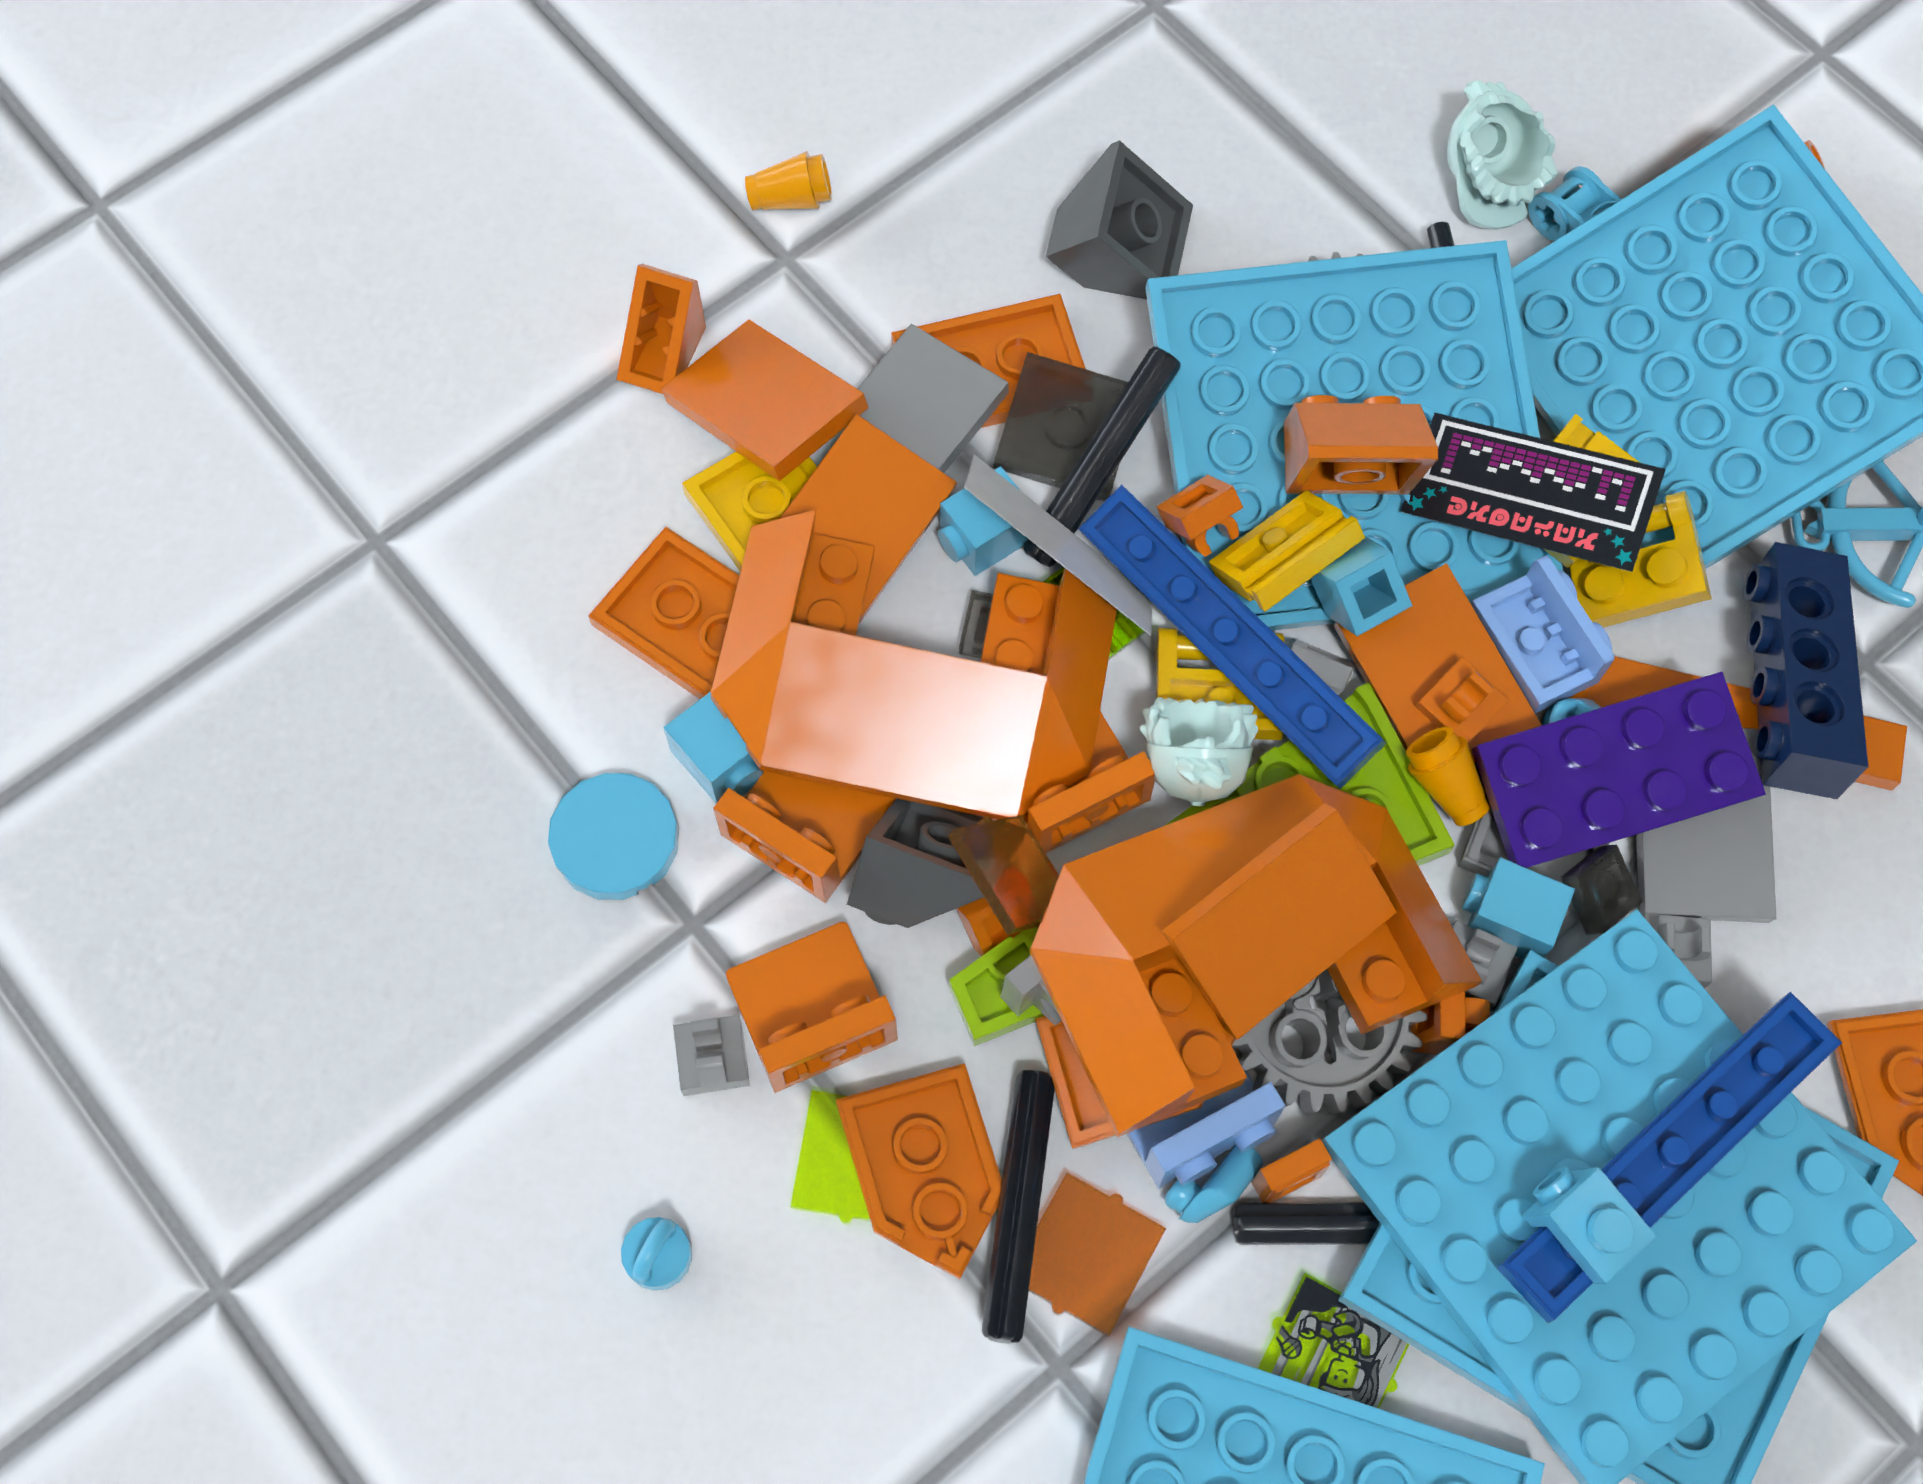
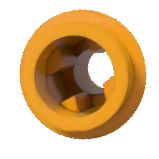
[745,151,832,211]
[1406,727,1490,826]

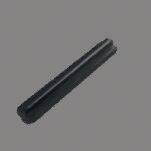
[1024,347,1181,567]
[981,1070,1055,1344]
[1232,1202,1380,1245]

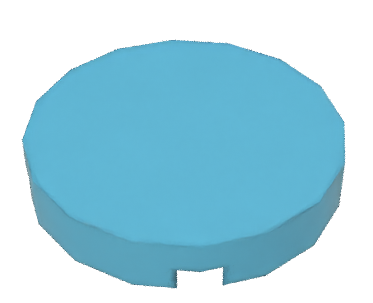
[548,773,679,900]

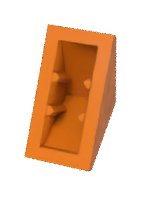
[616,264,706,394]

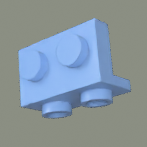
[1471,555,1614,714]
[1127,1071,1285,1189]

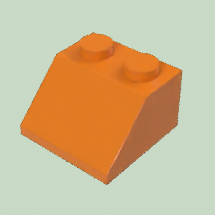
[1284,395,1438,495]

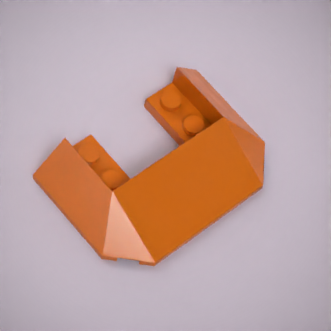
[711,509,1117,823]
[1029,774,1482,1138]

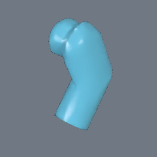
[1164,1145,1263,1223]

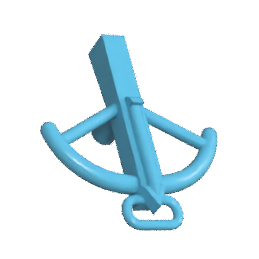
[1791,461,1923,608]

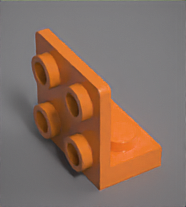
[1018,711,1155,857]
[713,771,896,903]
[726,922,898,1093]

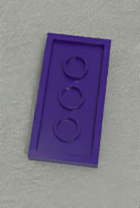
[1471,671,1766,868]

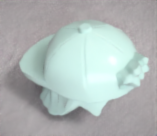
[1447,80,1558,230]
[1140,697,1258,806]

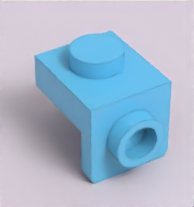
[1523,1167,1656,1284]

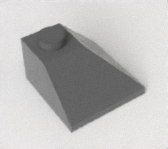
[1046,140,1193,299]
[846,799,1023,928]

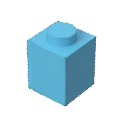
[937,466,1028,576]
[1311,536,1412,636]
[663,692,763,803]
[1461,857,1575,959]

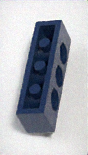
[1743,542,1868,799]

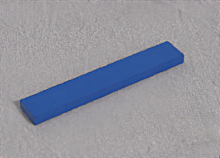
[1079,484,1387,789]
[1496,992,1842,1323]

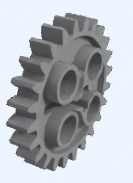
[1232,969,1427,1115]

